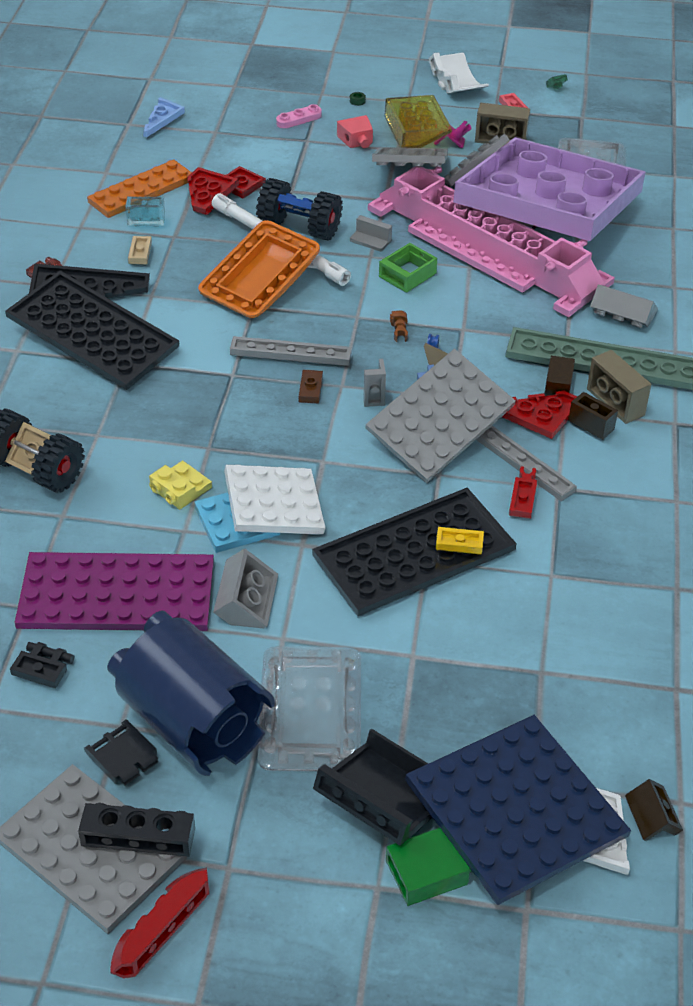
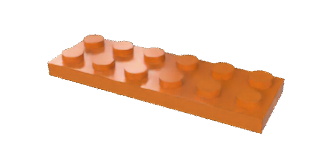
[87,159,192,218]

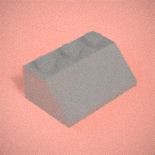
[590,284,658,328]
[213,549,278,629]

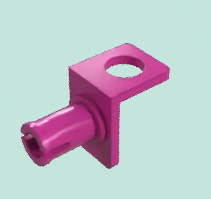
[434,121,471,148]

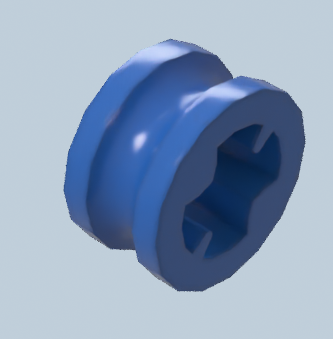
[427,333,439,348]

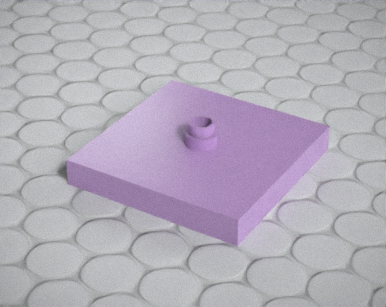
[453,137,645,241]

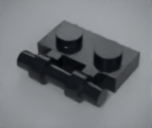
[10,642,75,688]

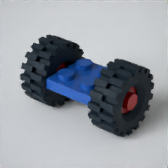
[256,178,343,241]

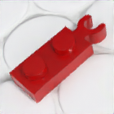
[509,466,537,519]

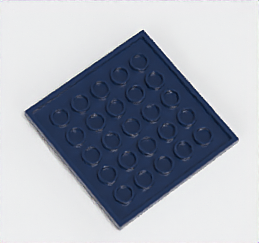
[405,714,631,905]

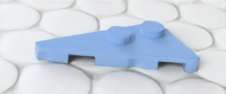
[143,97,185,138]

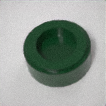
[350,92,366,106]

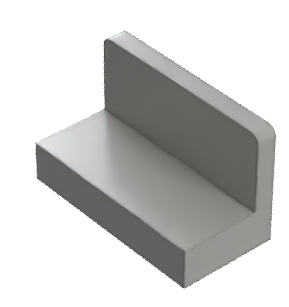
[350,215,392,252]
[363,359,386,407]

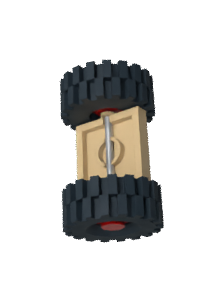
[0,408,85,493]

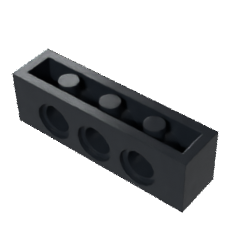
[78,803,195,857]

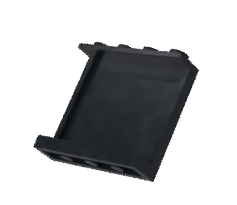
[313,729,433,846]

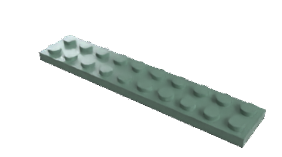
[505,327,693,390]

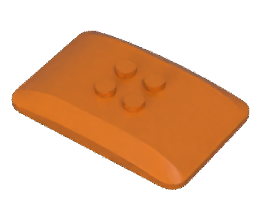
[198,220,320,318]

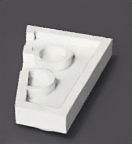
[583,788,630,875]

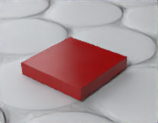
[226,166,266,198]

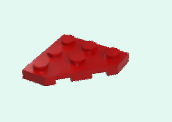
[187,167,240,215]
[502,391,578,439]

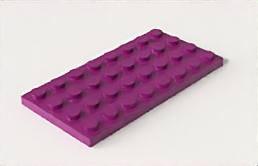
[15,552,214,631]

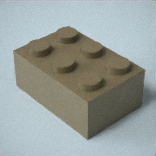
[475,102,530,144]
[587,350,652,424]

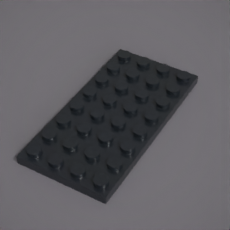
[5,271,179,390]
[312,487,517,616]

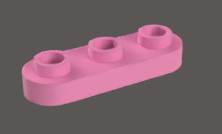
[276,104,322,128]

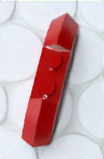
[110,867,209,978]

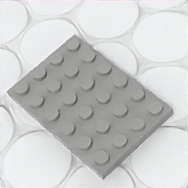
[372,147,448,167]
[365,348,516,483]
[0,764,187,934]

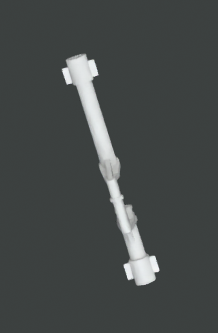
[212,193,351,286]

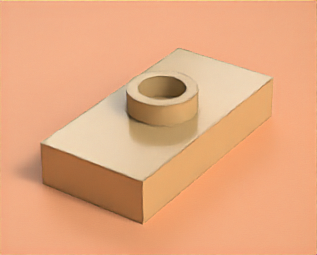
[128,236,152,264]

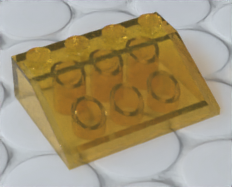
[384,95,452,148]

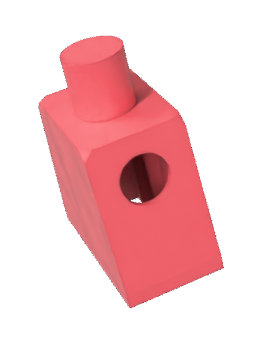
[337,115,373,148]

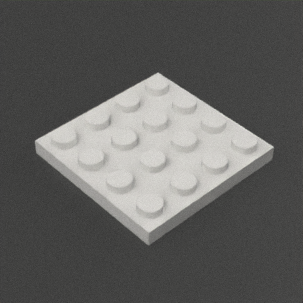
[224,465,325,534]

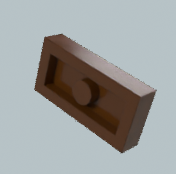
[299,370,323,404]

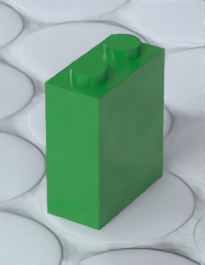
[386,828,472,906]

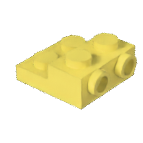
[149,460,212,510]

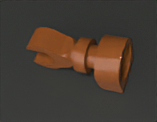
[390,310,408,342]

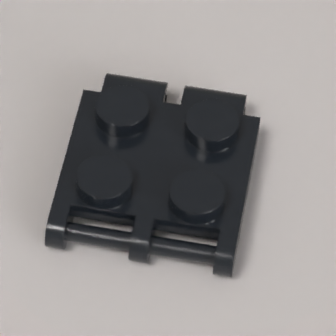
[84,719,159,786]

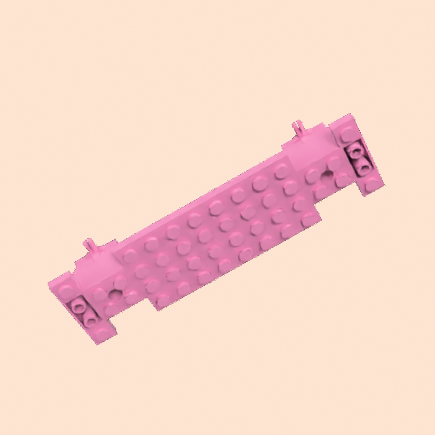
[368,166,615,317]

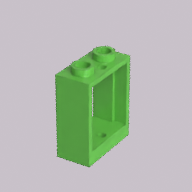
[379,243,438,293]

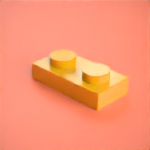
[436,527,484,554]

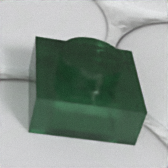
[546,74,568,89]

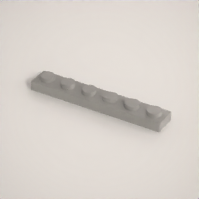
[230,336,352,366]

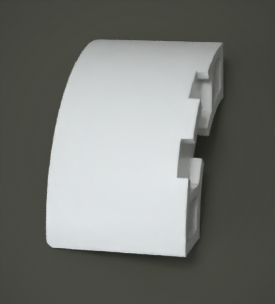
[429,53,489,93]

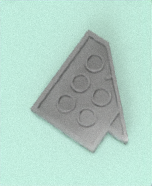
[444,133,510,187]

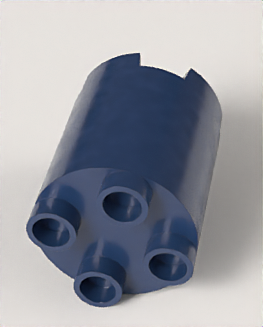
[107,611,275,776]

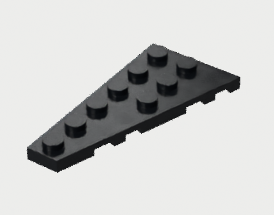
[29,263,150,298]

